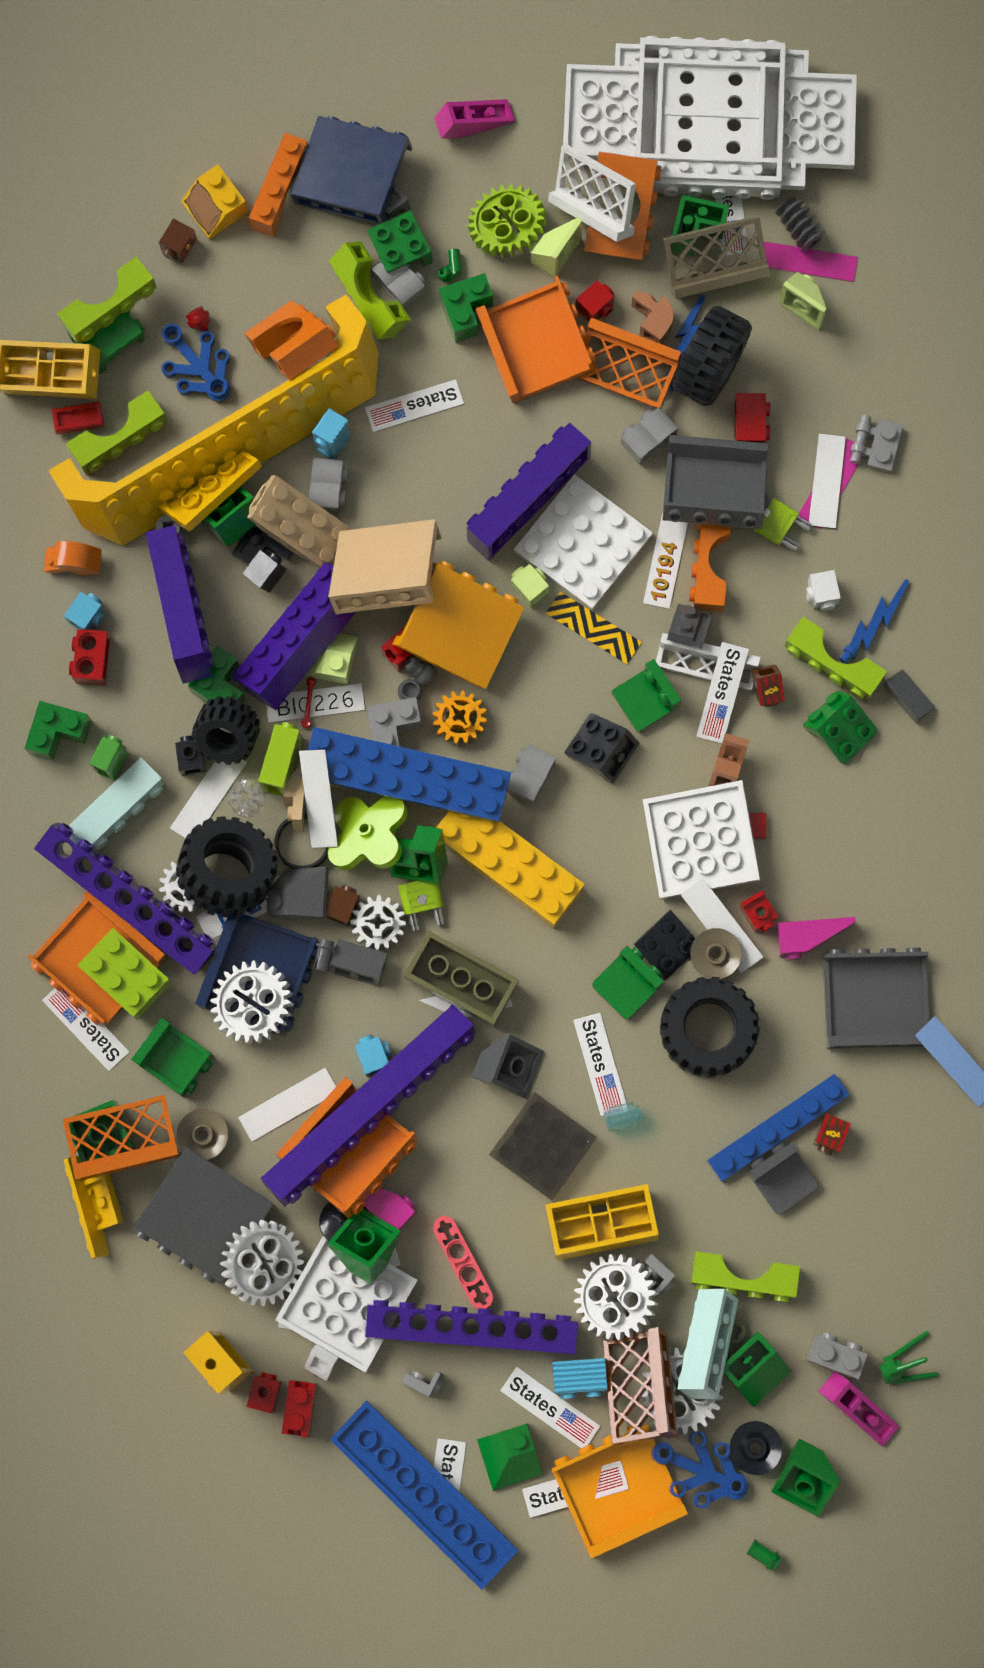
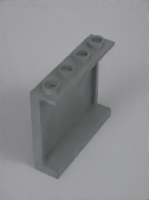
[662,435,768,529]
[823,948,929,1049]
[132,1146,274,1283]

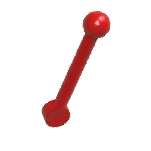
[301,677,316,729]

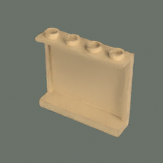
[329,519,442,614]

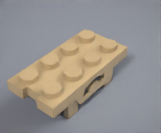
[247,475,353,568]

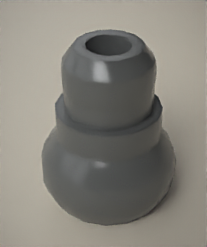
[405,657,436,686]

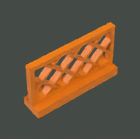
[577,318,683,409]
[62,1095,179,1181]

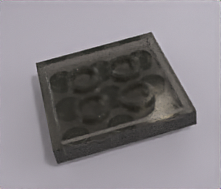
[489,1092,597,1201]

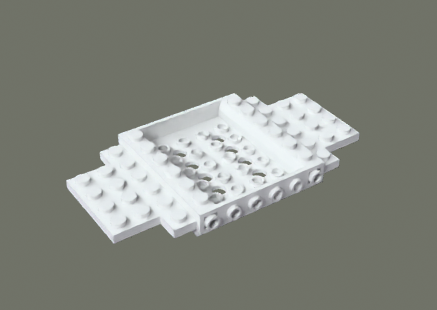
[563,36,857,200]

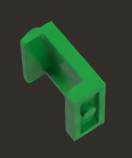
[66,297,145,375]
[131,1018,214,1098]

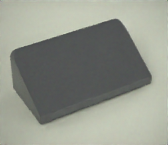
[883,669,935,723]

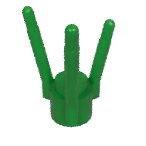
[878,1331,939,1385]

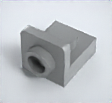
[644,1254,675,1294]
[401,1370,443,1397]

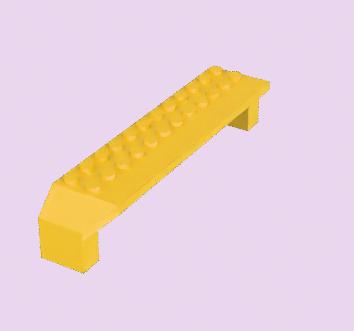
[48,295,379,546]

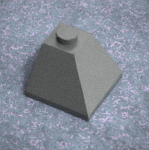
[267,867,329,920]
[471,1033,544,1099]

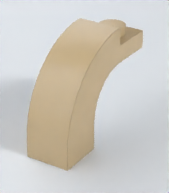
[283,765,342,831]

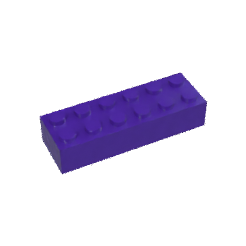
[466,422,591,561]
[145,525,214,684]
[231,562,356,710]

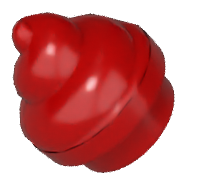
[186,306,210,331]

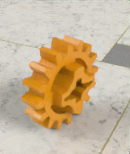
[432,690,487,746]

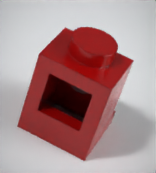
[739,890,778,933]

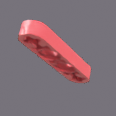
[433,1216,493,1309]

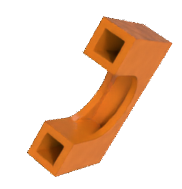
[584,151,662,260]
[244,300,338,380]

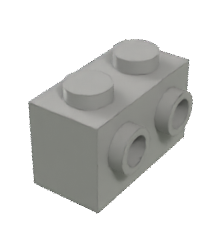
[806,1332,868,1379]

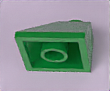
[328,1209,401,1285]
[477,1423,543,1491]
[771,1438,840,1517]

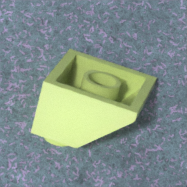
[529,217,582,277]
[779,272,827,330]
[304,633,358,685]

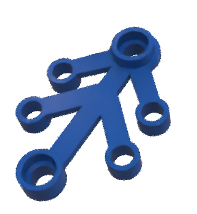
[161,324,231,401]
[651,1431,749,1508]

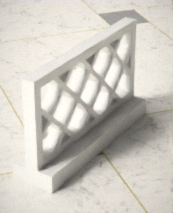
[548,144,636,242]

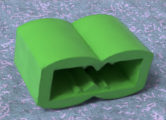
[89,735,129,781]

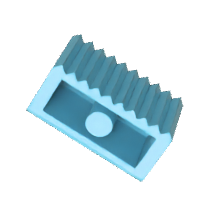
[312,408,351,459]
[552,1358,607,1399]

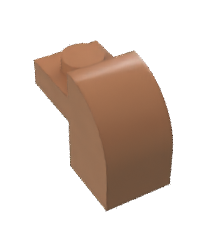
[631,290,674,344]
[708,733,750,787]

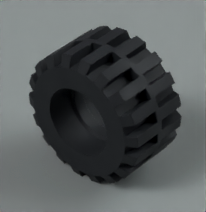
[191,696,260,765]

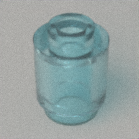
[603,1101,643,1133]

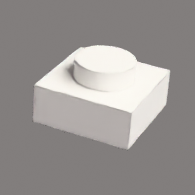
[304,1344,338,1381]

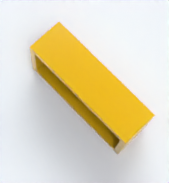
[0,340,101,399]
[545,1184,659,1261]
[183,1331,253,1394]

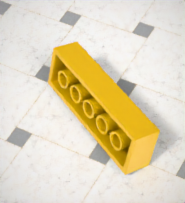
[436,811,585,929]

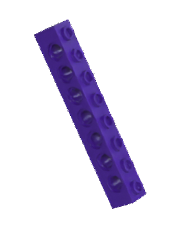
[34,822,216,975]
[365,1300,578,1354]

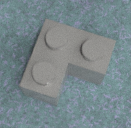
[366,697,422,747]

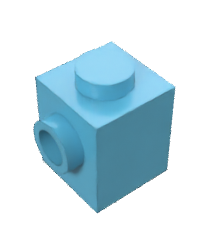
[64,592,105,630]
[355,1035,391,1077]

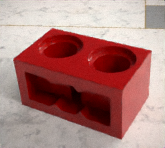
[69,629,111,686]

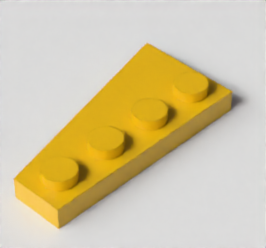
[158,451,262,532]

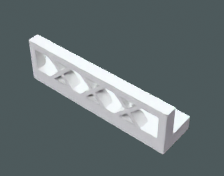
[656,633,760,691]

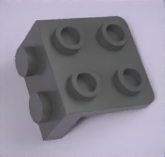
[748,1142,818,1214]

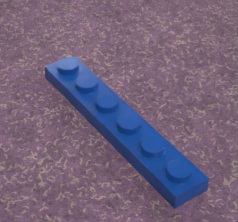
[707,1074,849,1182]

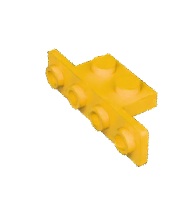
[64,1156,124,1259]

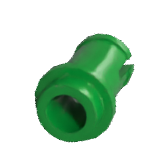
[746,1539,782,1571]

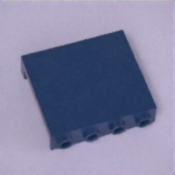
[290,116,413,224]
[195,914,319,1037]

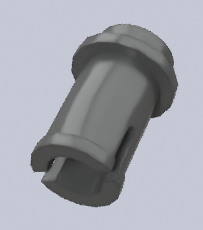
[313,939,336,972]

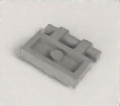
[850,415,903,474]

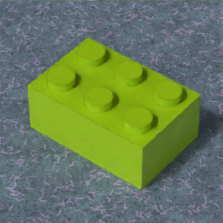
[77,928,172,1021]

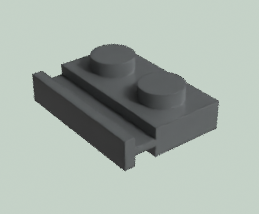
[667,604,713,649]

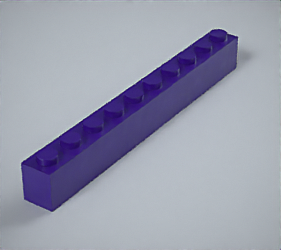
[261,1004,476,1207]

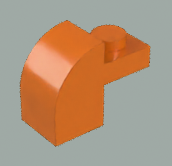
[44,541,102,576]

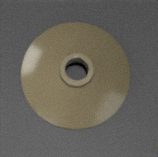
[690,928,742,979]
[177,1109,228,1160]

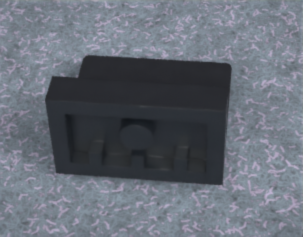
[564,713,640,784]

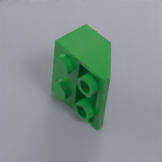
[723,1332,792,1407]

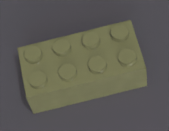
[404,931,519,1028]

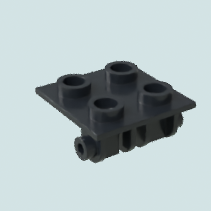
[634,909,695,980]

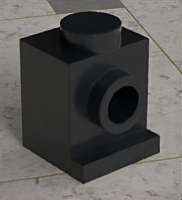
[175,735,206,776]

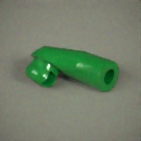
[437,248,462,282]

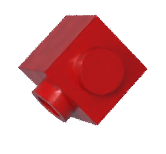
[576,280,614,322]
[246,1372,282,1413]

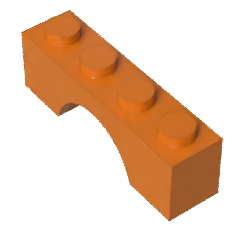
[249,133,308,237]
[689,524,731,612]

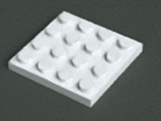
[514,474,653,611]
[643,780,761,899]
[275,1236,418,1373]

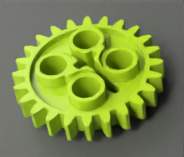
[467,184,546,258]

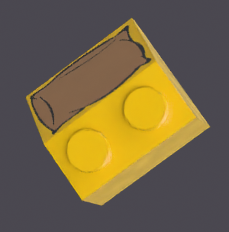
[181,164,249,239]

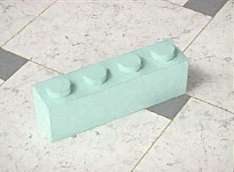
[69,758,165,851]
[677,1289,739,1399]

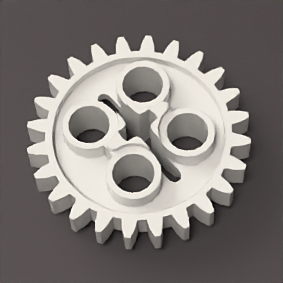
[210,961,294,1045]
[220,1220,304,1306]
[574,1254,659,1340]
[638,1348,723,1435]

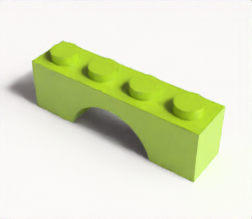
[329,241,411,340]
[57,256,157,344]
[66,390,167,475]
[784,616,887,701]
[691,1251,800,1302]

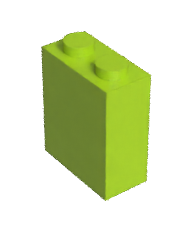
[258,722,303,797]

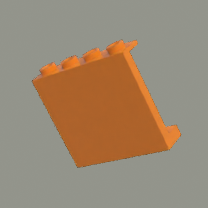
[476,275,596,403]
[28,891,168,1027]
[276,1077,417,1218]

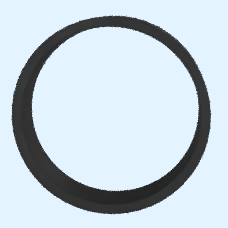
[274,814,329,869]

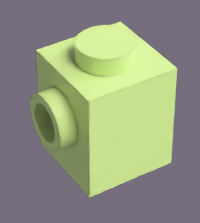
[511,564,549,608]

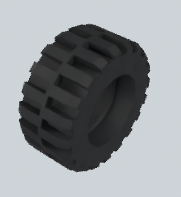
[672,306,752,406]
[176,816,278,918]
[660,977,760,1078]

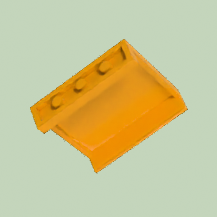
[393,560,525,689]
[551,1423,688,1559]

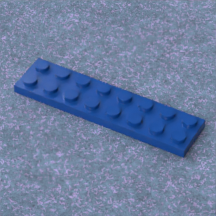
[301,727,511,823]
[330,1400,519,1590]

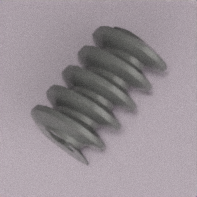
[775,197,826,252]

